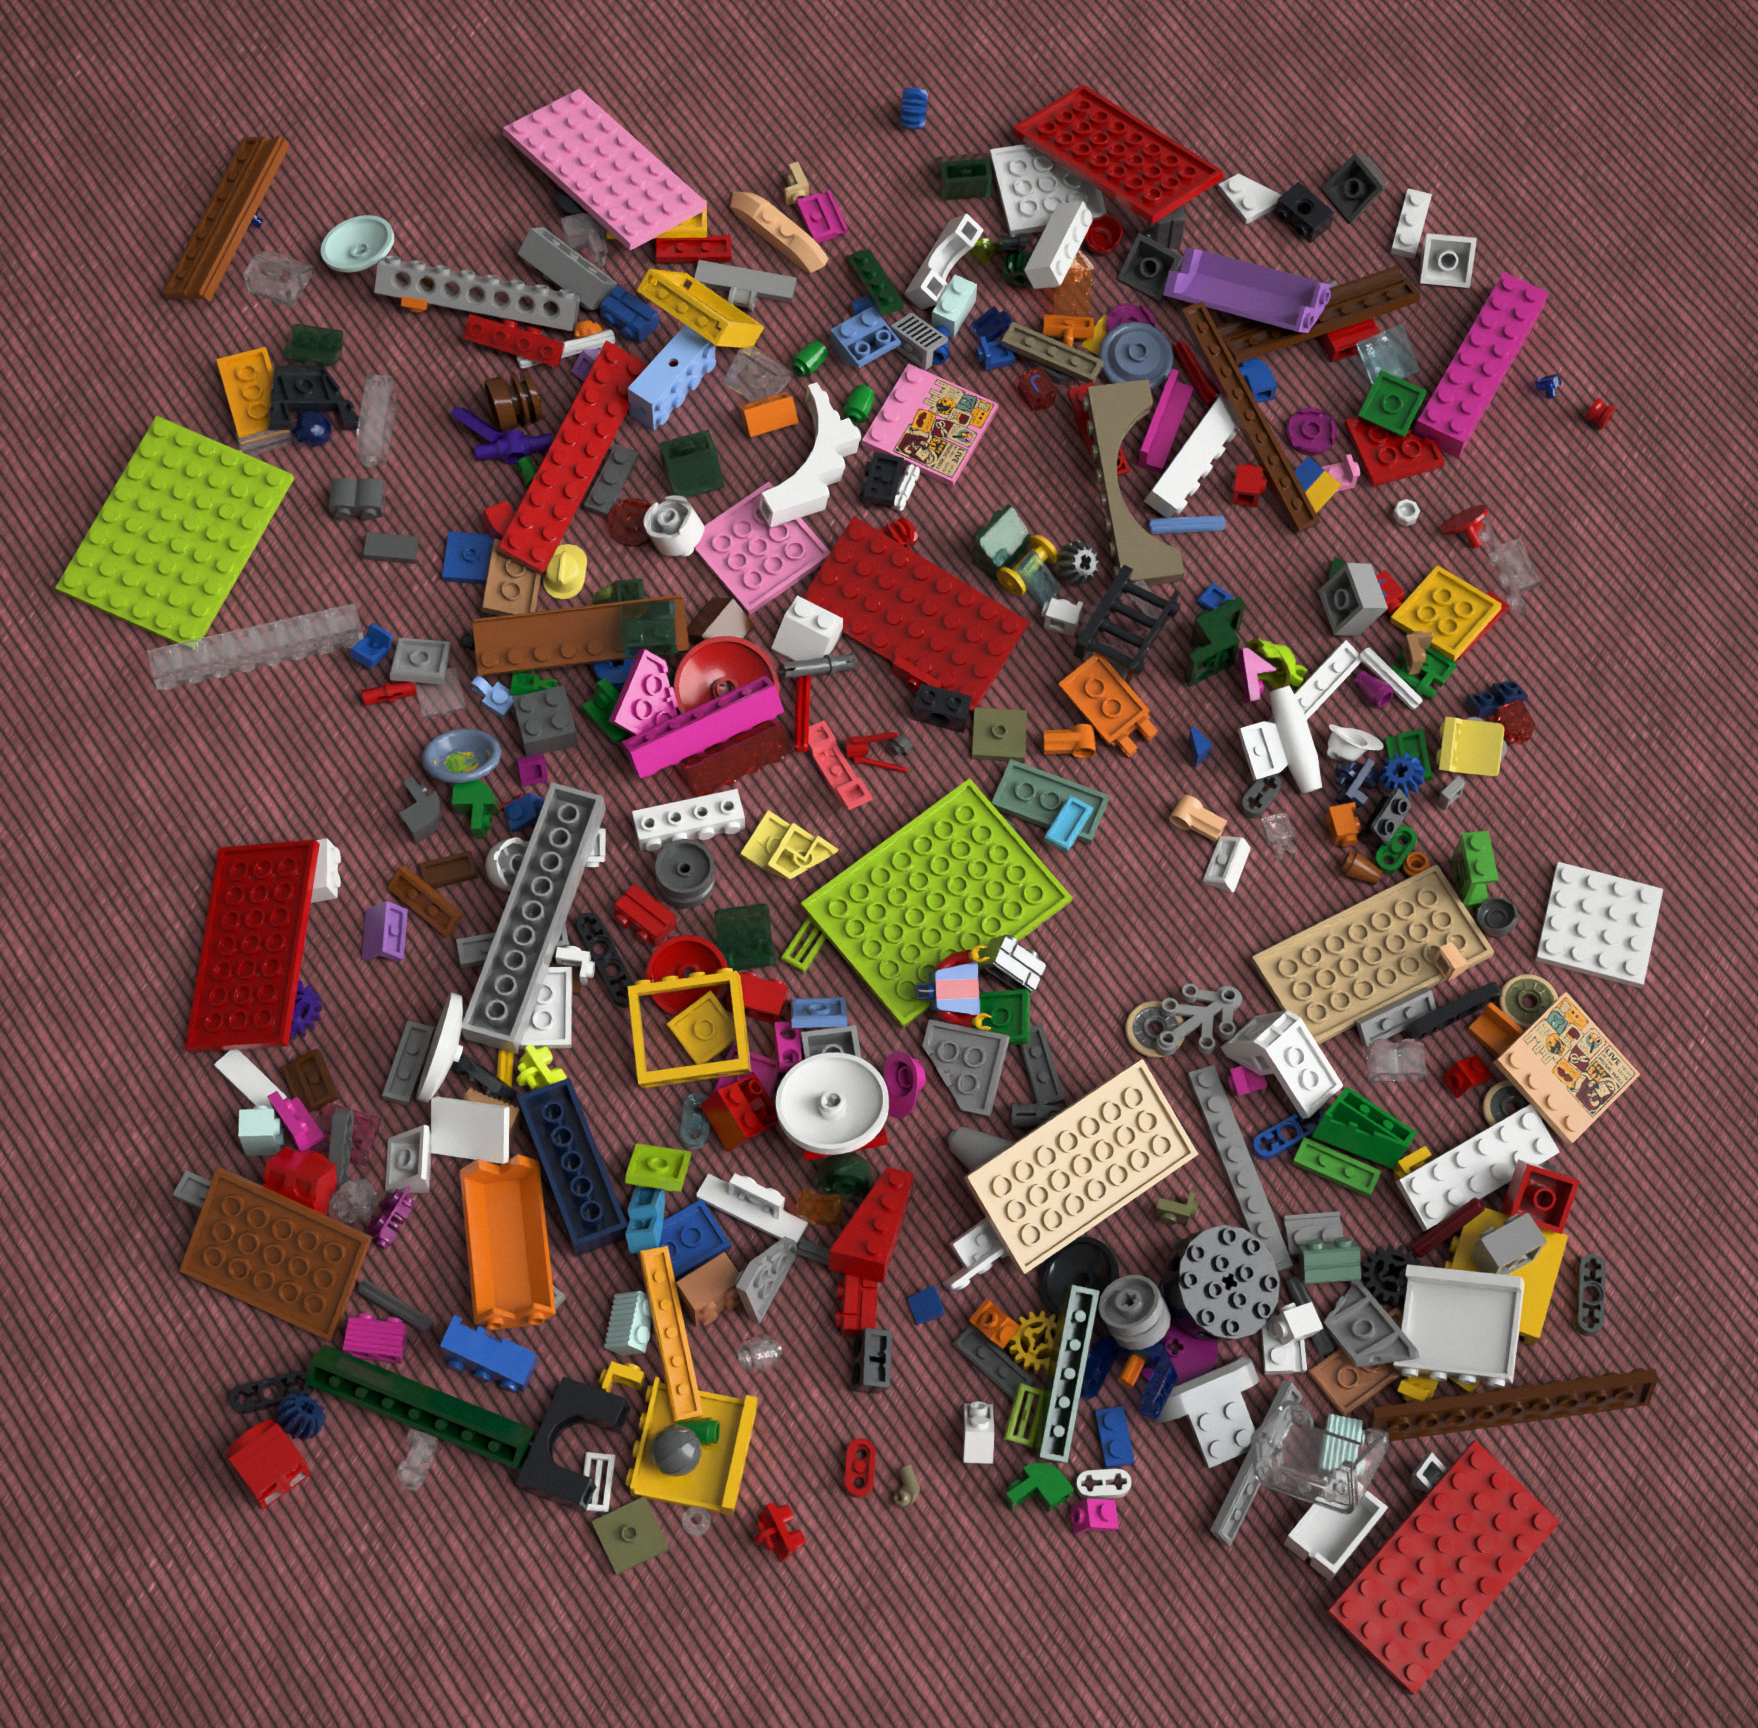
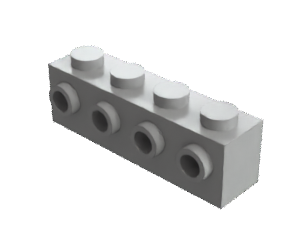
[517,227,618,311]

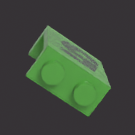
[1451,831,1499,909]

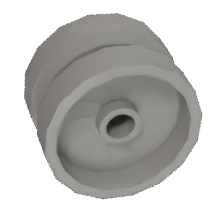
[1098,1275,1171,1350]

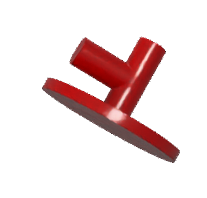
[1440,505,1489,549]

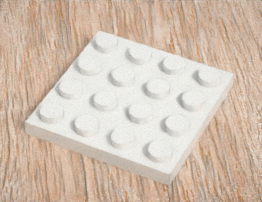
[989,144,1107,235]
[1535,862,1663,989]

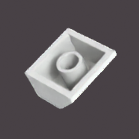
[771,596,843,662]

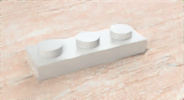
[1391,188,1432,259]

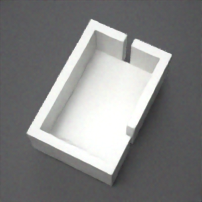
[1284,1470,1388,1581]

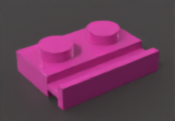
[796,190,848,243]

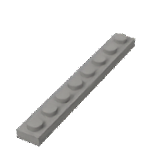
[1187,1065,1293,1274]

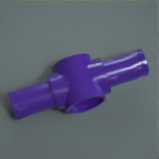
[475,430,553,464]

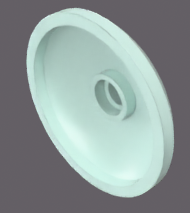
[321,215,394,273]

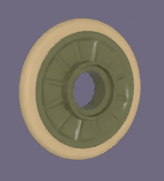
[1499,974,1558,1030]

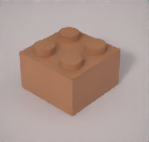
[676,1252,742,1327]

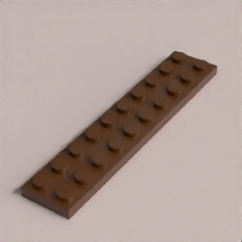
[1367,1368,1658,1444]

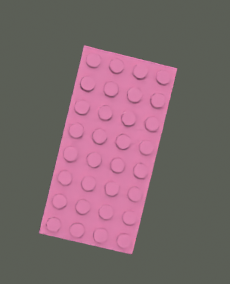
[503,89,707,251]

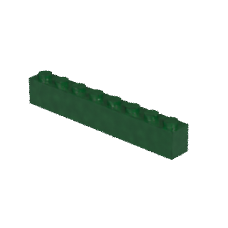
[305,1345,535,1470]

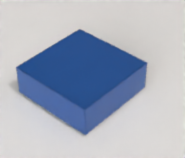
[1196,582,1233,612]

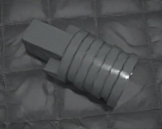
[1011,1103,1061,1128]

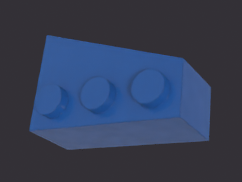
[440,1315,538,1393]

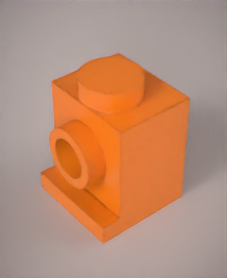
[1325,802,1360,847]
[969,1298,1021,1348]

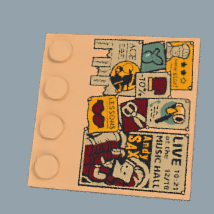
[1493,992,1640,1146]

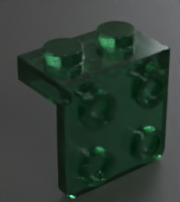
[714,903,776,971]

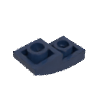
[1465,681,1528,718]

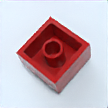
[1501,1159,1580,1234]

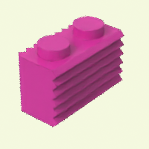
[343,1314,408,1364]

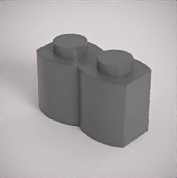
[329,478,385,520]

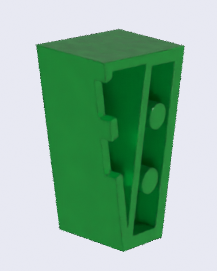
[1312,1087,1417,1169]

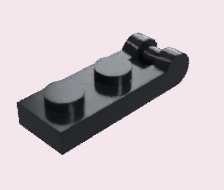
[994,233,1027,253]

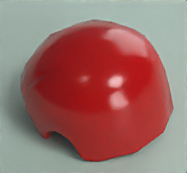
[1084,214,1123,255]

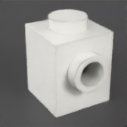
[1272,1302,1323,1346]

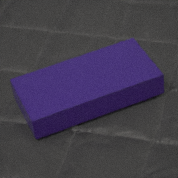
[451,407,503,442]

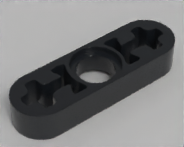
[229,1371,314,1414]

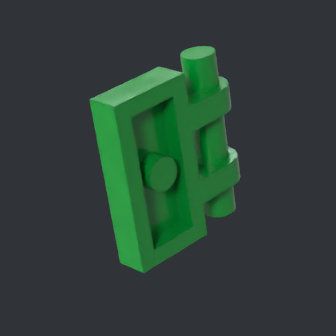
[1390,646,1457,700]

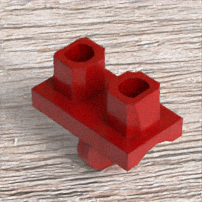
[753,1502,806,1562]

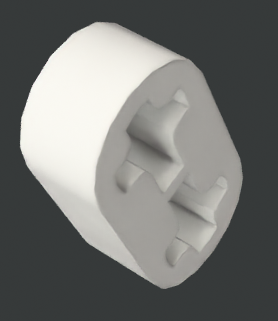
[1076,1469,1131,1499]

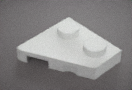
[1218,174,1282,225]

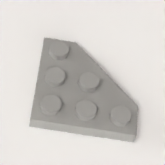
[923,1019,1010,1118]
[736,1236,798,1324]

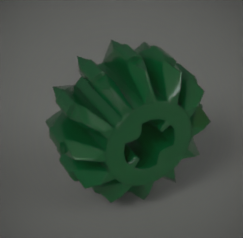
[1002,249,1033,289]

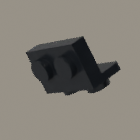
[1358,788,1412,846]

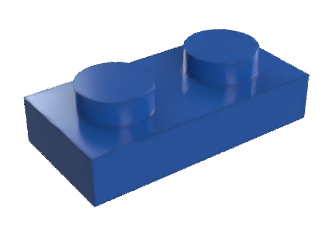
[1094,1406,1135,1469]

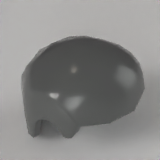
[1477,897,1518,937]

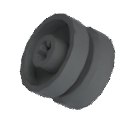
[655,839,715,909]

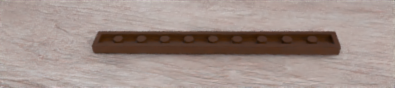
[1178,301,1321,534]

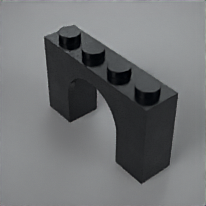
[516,1377,631,1513]

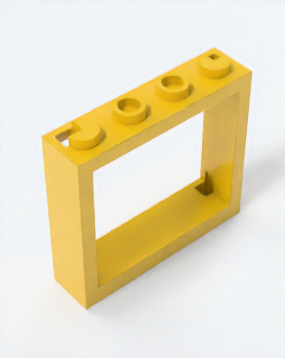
[637,269,764,348]
[627,968,752,1089]

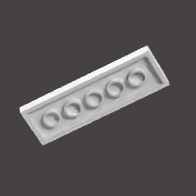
[1395,1104,1559,1231]

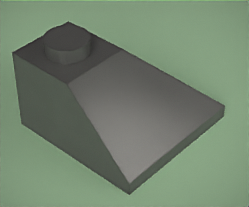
[1322,153,1386,224]

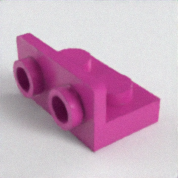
[267,1091,324,1151]

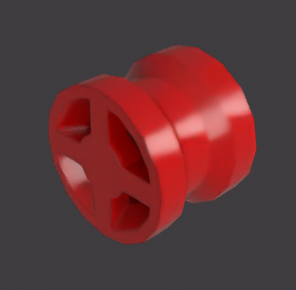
[1585,397,1616,429]

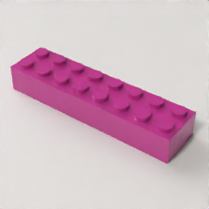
[1414,272,1549,459]

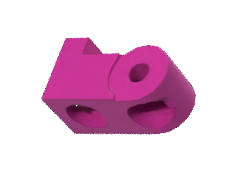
[773,1022,802,1073]

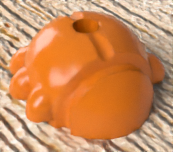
[574,320,602,339]

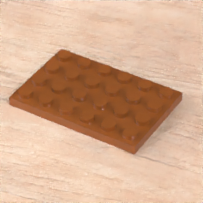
[179,1167,372,1342]

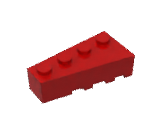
[829,1167,914,1283]

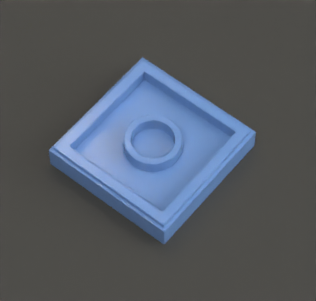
[791,997,847,1028]

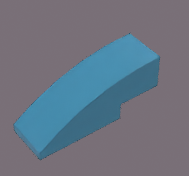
[625,1186,665,1254]

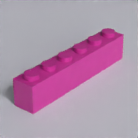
[622,675,784,779]

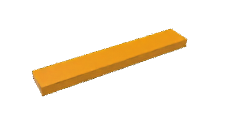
[638,1246,703,1422]

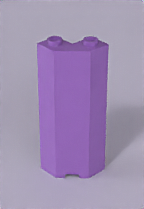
[1163,247,1331,333]

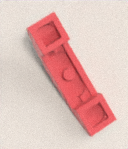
[808,720,872,810]

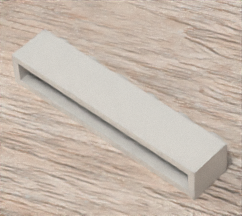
[1144,394,1238,518]

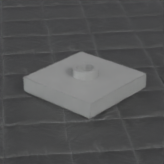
[390,638,451,684]

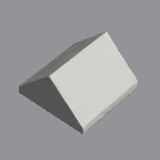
[1420,233,1477,288]
[385,1125,431,1193]

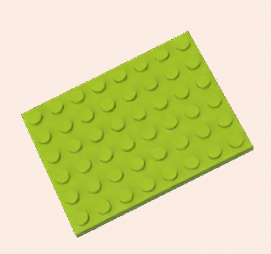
[55,415,294,653]
[801,778,1073,1028]

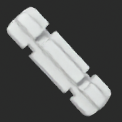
[891,464,920,511]

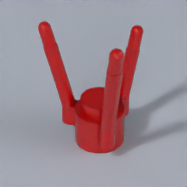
[846,732,908,773]

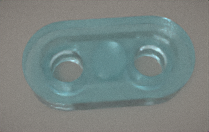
[681,1093,710,1149]

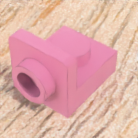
[1321,454,1360,492]

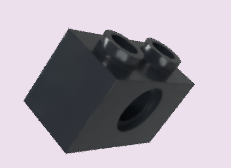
[1275,182,1334,243]
[913,683,972,733]

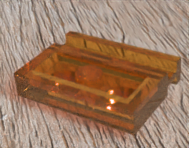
[1053,268,1093,317]

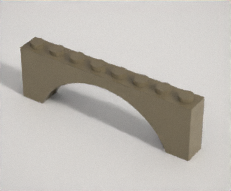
[1082,379,1184,587]

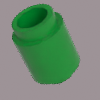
[791,340,828,377]
[843,385,875,424]

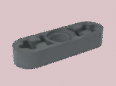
[329,1108,354,1191]
[1575,1254,1606,1337]

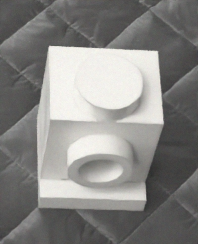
[1041,598,1083,637]

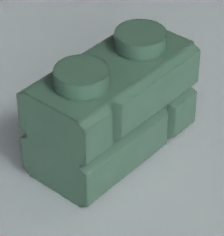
[1299,1237,1361,1284]

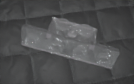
[1479,518,1540,617]

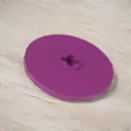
[1140,1310,1218,1390]

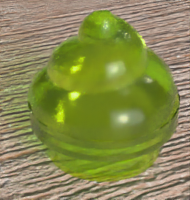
[971,238,995,265]

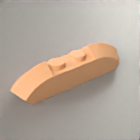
[730,191,828,273]

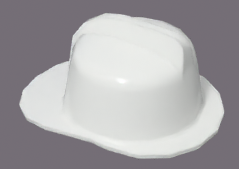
[1327,724,1383,762]

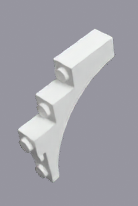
[759,382,861,527]

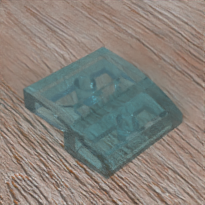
[1356,323,1420,386]

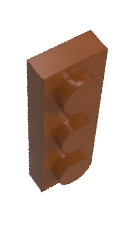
[387,865,464,938]

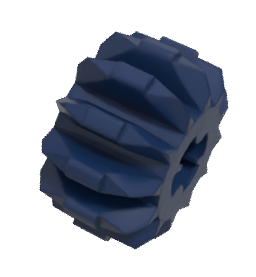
[274,1390,327,1442]

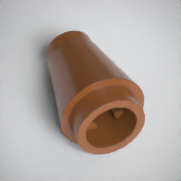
[1340,851,1382,885]

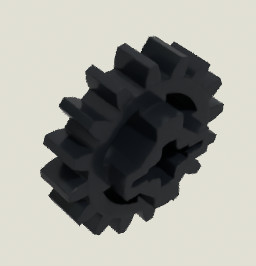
[1361,1244,1420,1307]

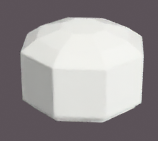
[1393,499,1420,526]

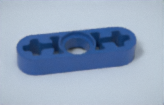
[1252,1109,1324,1161]

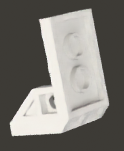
[1221,1010,1343,1119]

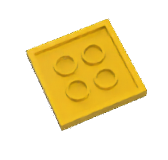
[1390,565,1501,662]

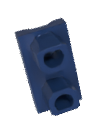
[1334,758,1380,809]

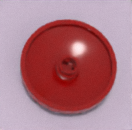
[673,636,780,742]

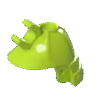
[1245,638,1307,690]

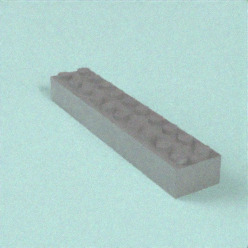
[461,782,606,1054]

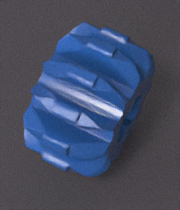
[900,87,928,130]
[1379,752,1425,798]

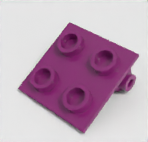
[366,1185,414,1249]

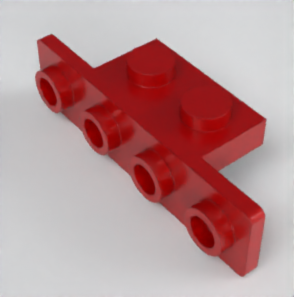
[463,314,565,367]

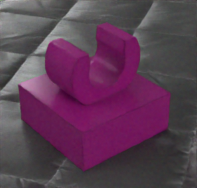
[517,754,548,786]

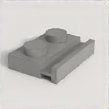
[1283,1211,1344,1258]

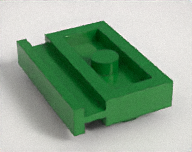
[1385,728,1433,782]

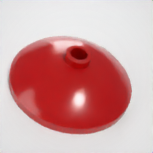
[646,935,728,1016]

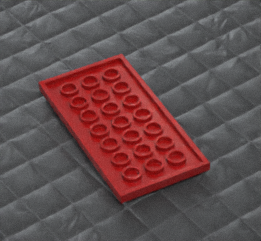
[1012,84,1223,224]
[803,516,1030,712]
[185,839,320,1053]
[1326,1440,1560,1695]

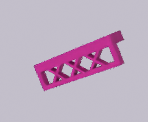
[1138,369,1194,474]

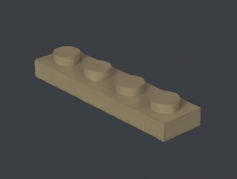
[1001,322,1104,385]

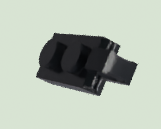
[451,1052,517,1101]

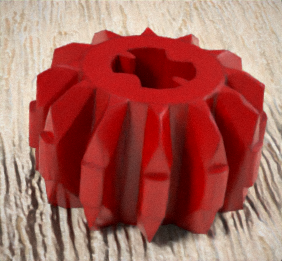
[879,518,918,549]

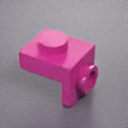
[1228,1066,1268,1096]
[1070,1498,1119,1534]

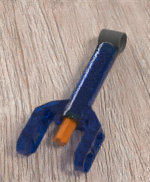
[1080,1238,1183,1419]

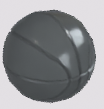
[650,1425,702,1477]

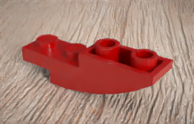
[1067,382,1131,476]

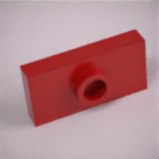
[892,656,942,691]

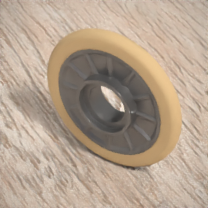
[1125,1001,1185,1058]

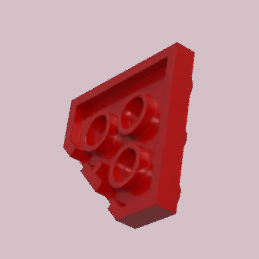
[1344,416,1445,487]

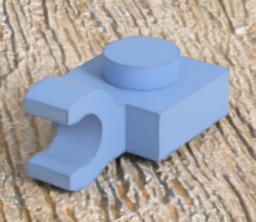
[471,675,517,720]

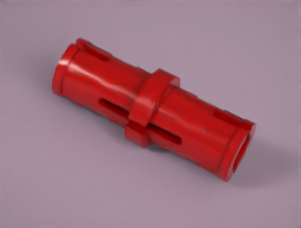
[361,681,417,706]

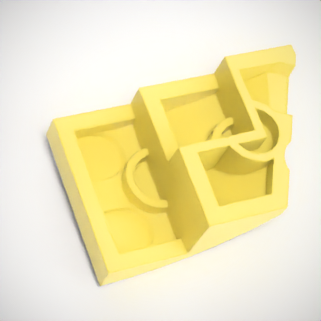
[738,810,839,880]

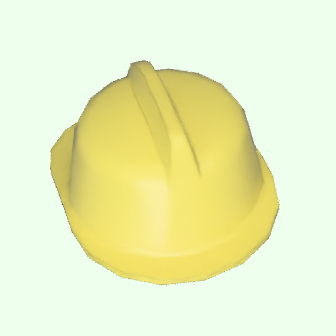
[543,544,587,600]

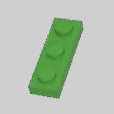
[1292,1137,1381,1199]

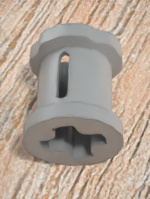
[728,285,757,311]

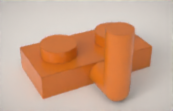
[1043,314,1094,347]

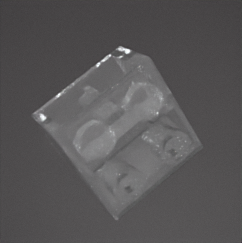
[243,250,315,308]

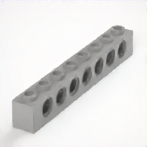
[374,256,581,331]

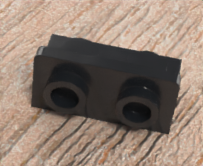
[859,452,904,509]

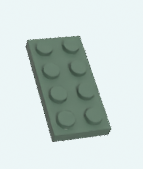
[992,759,1110,845]

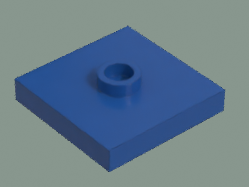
[442,531,494,584]

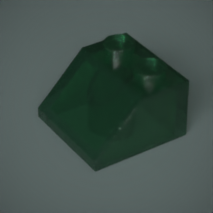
[621,601,678,656]

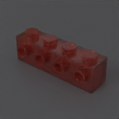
[679,718,793,797]

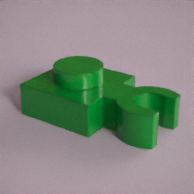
[510,672,558,696]

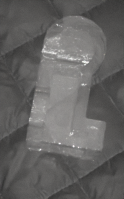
[397,1428,440,1490]

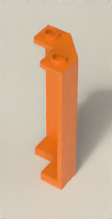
[460,1154,556,1330]

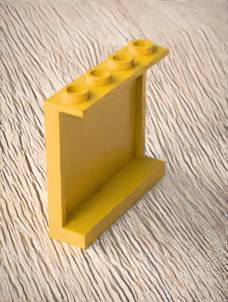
[1444,1207,1568,1346]
[626,1377,758,1516]

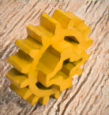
[1009,1311,1057,1374]

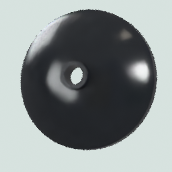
[1039,1237,1119,1315]

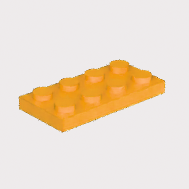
[216,347,285,442]

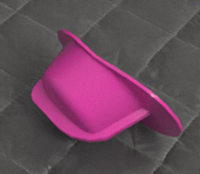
[884,1051,926,1118]

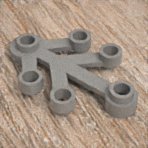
[1155,984,1242,1056]

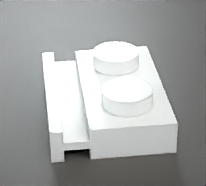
[1260,1316,1307,1375]

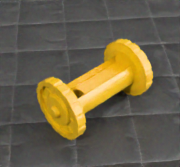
[997,534,1059,597]

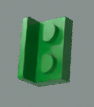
[582,678,630,743]

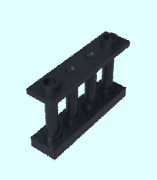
[1073,565,1181,684]

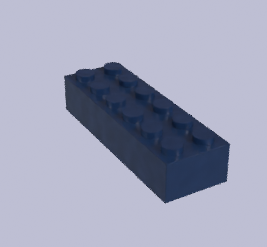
[517,1078,628,1257]

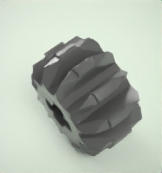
[1055,541,1101,585]

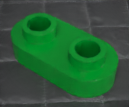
[1374,826,1417,874]

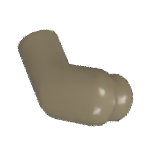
[894,1465,920,1508]

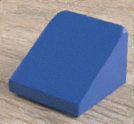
[1188,727,1212,767]
[907,1285,944,1325]

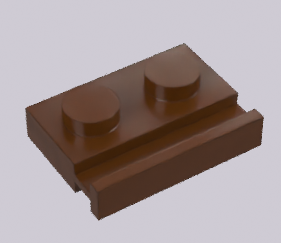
[282,1048,340,1113]

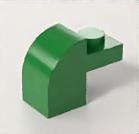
[452,780,500,839]
[1005,1463,1074,1513]

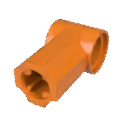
[1043,724,1096,758]

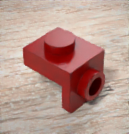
[1442,1055,1493,1098]

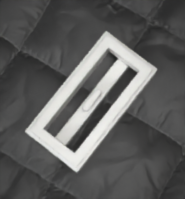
[583,1452,615,1514]

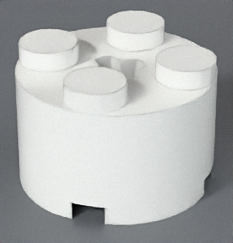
[644,495,705,557]

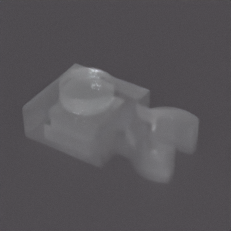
[1260,812,1297,861]

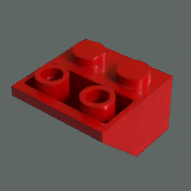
[700,1074,779,1152]

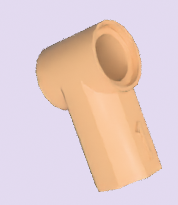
[1169,795,1227,842]

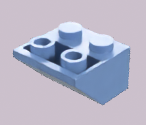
[830,306,901,368]

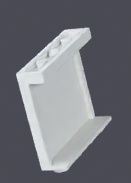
[1394,1264,1525,1388]

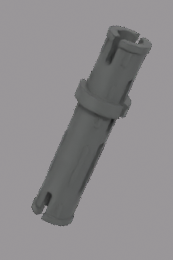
[778,653,857,680]

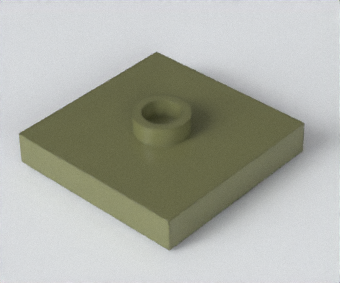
[972,707,1027,762]
[591,1496,670,1576]

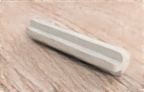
[1359,648,1422,710]

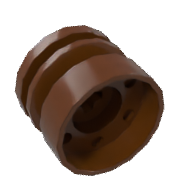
[484,368,543,433]

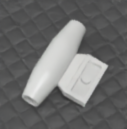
[1238,686,1322,794]

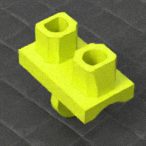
[516,1044,566,1090]

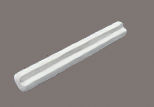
[517,329,615,369]

